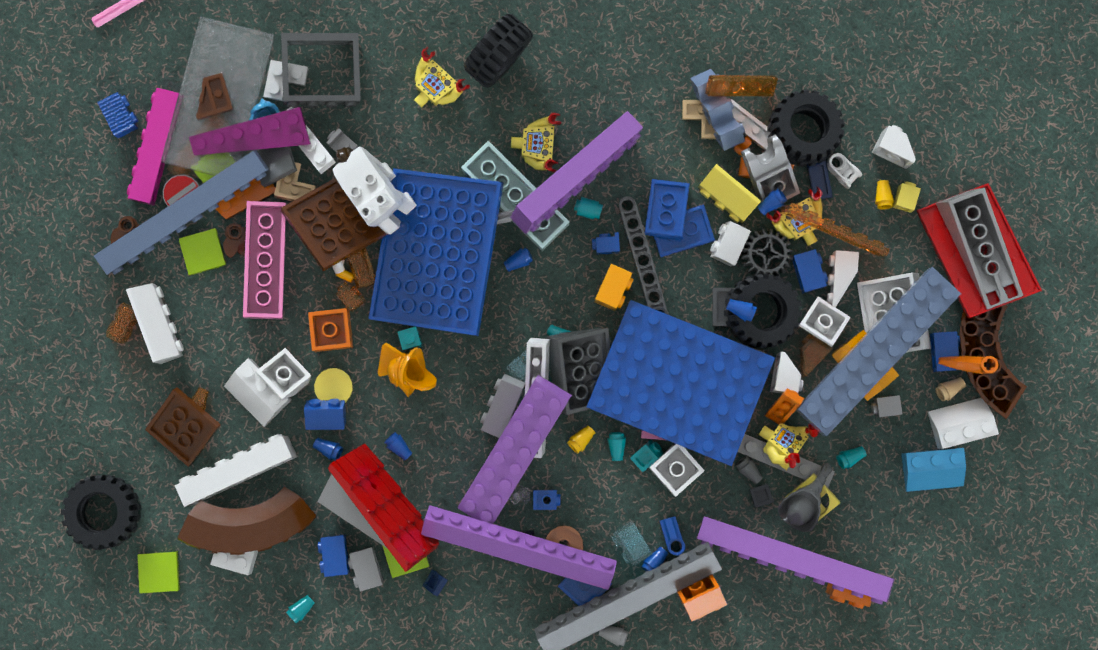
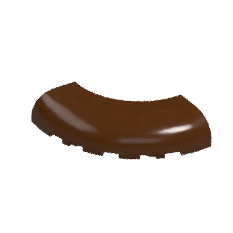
[959,305,1027,419]

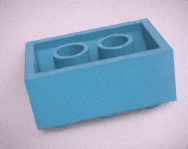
[901,448,966,492]

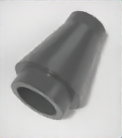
[735,455,763,484]

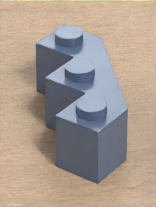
[690,69,745,151]

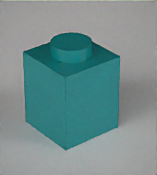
[398,327,423,352]

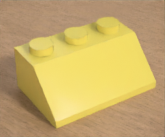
[698,164,761,223]

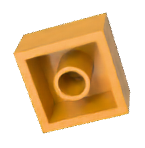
[594,264,634,311]

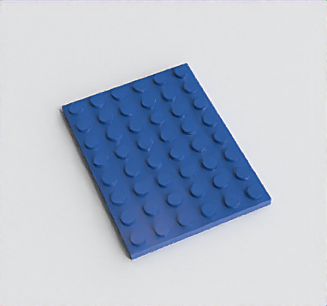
[369,168,504,336]
[587,300,775,466]

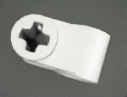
[826,153,862,189]

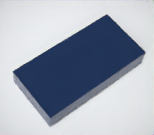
[806,160,833,200]

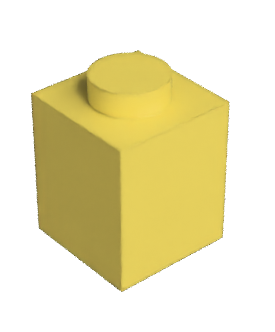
[892,182,921,213]

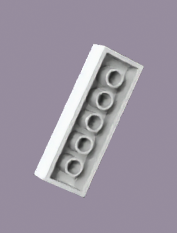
[175,434,297,507]

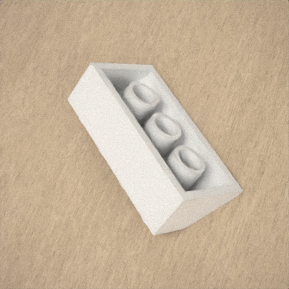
[126,283,184,364]

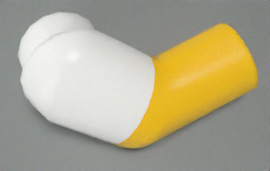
[332,260,355,283]

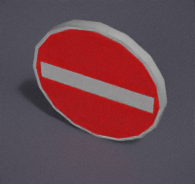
[163,175,199,206]

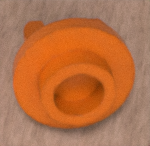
[734,136,752,156]

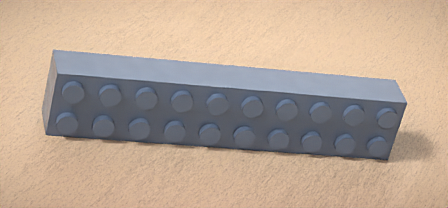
[796,267,961,436]

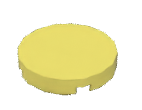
[314,368,353,403]

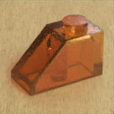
[800,334,833,377]

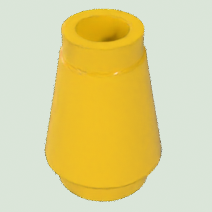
[875,180,894,210]
[567,425,595,454]

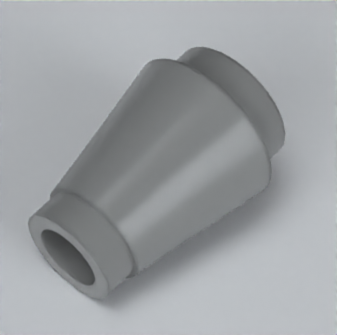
[599,626,629,647]

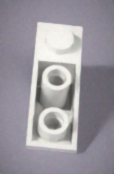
[827,250,859,308]

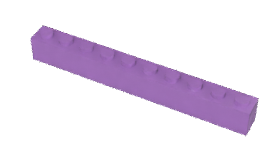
[421,505,617,590]
[697,516,895,605]

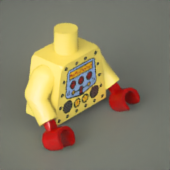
[414,47,470,108]
[511,113,561,173]
[766,187,823,246]
[759,423,818,471]

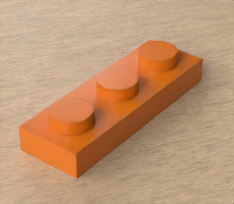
[765,388,804,424]

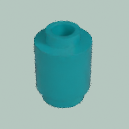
[574,197,603,220]

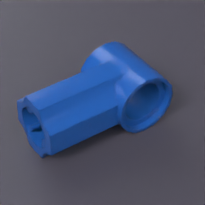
[659,516,685,555]

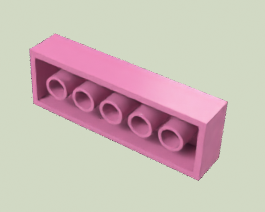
[243,201,286,319]

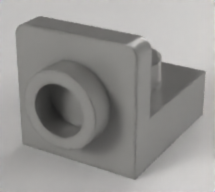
[326,129,358,153]

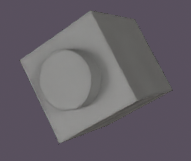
[871,395,902,418]

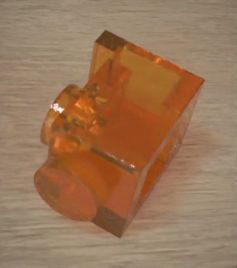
[336,282,367,313]

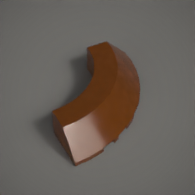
[177,487,316,555]

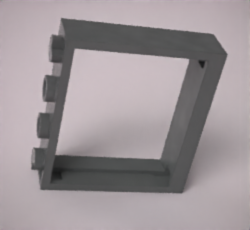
[281,33,361,108]

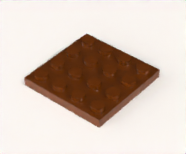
[281,178,388,271]

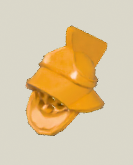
[378,343,437,397]

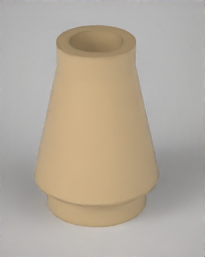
[935,377,966,401]

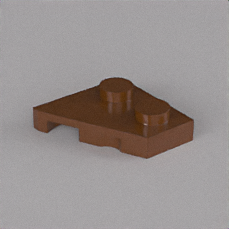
[196,73,234,120]

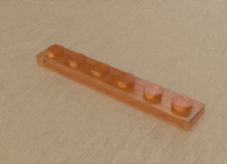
[780,203,890,256]

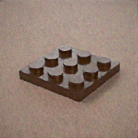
[145,387,221,467]

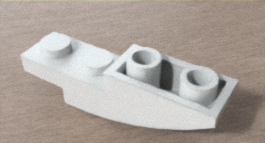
[287,107,336,174]

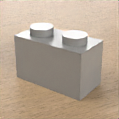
[348,546,384,591]

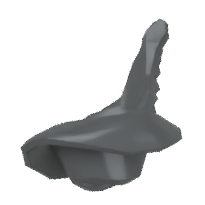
[778,463,832,532]

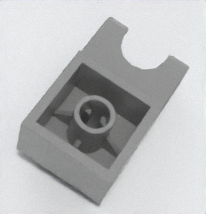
[741,135,800,203]

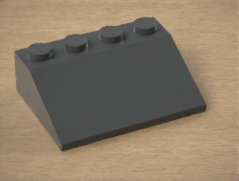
[547,327,611,415]

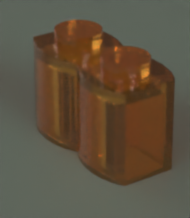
[106,302,138,344]

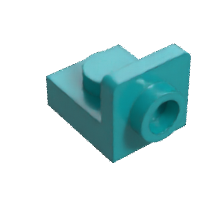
[630,439,663,472]

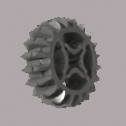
[741,229,793,276]

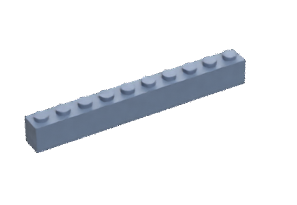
[94,150,269,275]

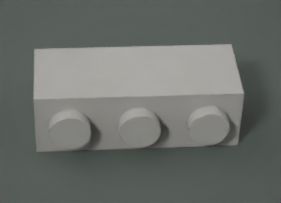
[480,374,525,438]

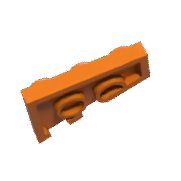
[215,179,276,220]

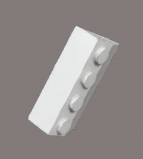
[857,273,931,353]

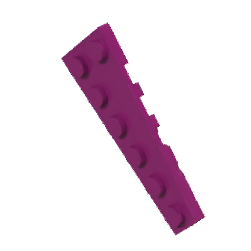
[189,107,311,155]

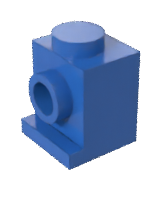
[592,232,620,255]
[533,490,560,510]

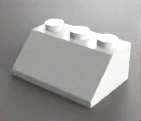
[224,358,292,427]
[928,398,999,449]

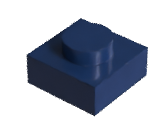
[422,569,448,597]

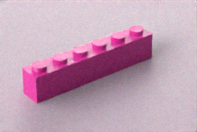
[127,88,183,206]

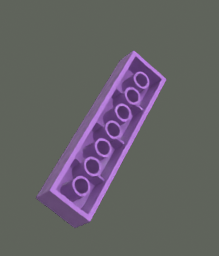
[510,111,643,234]
[458,375,572,524]

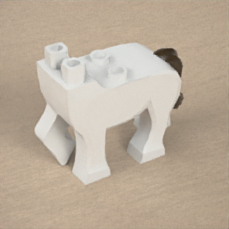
[333,146,417,234]

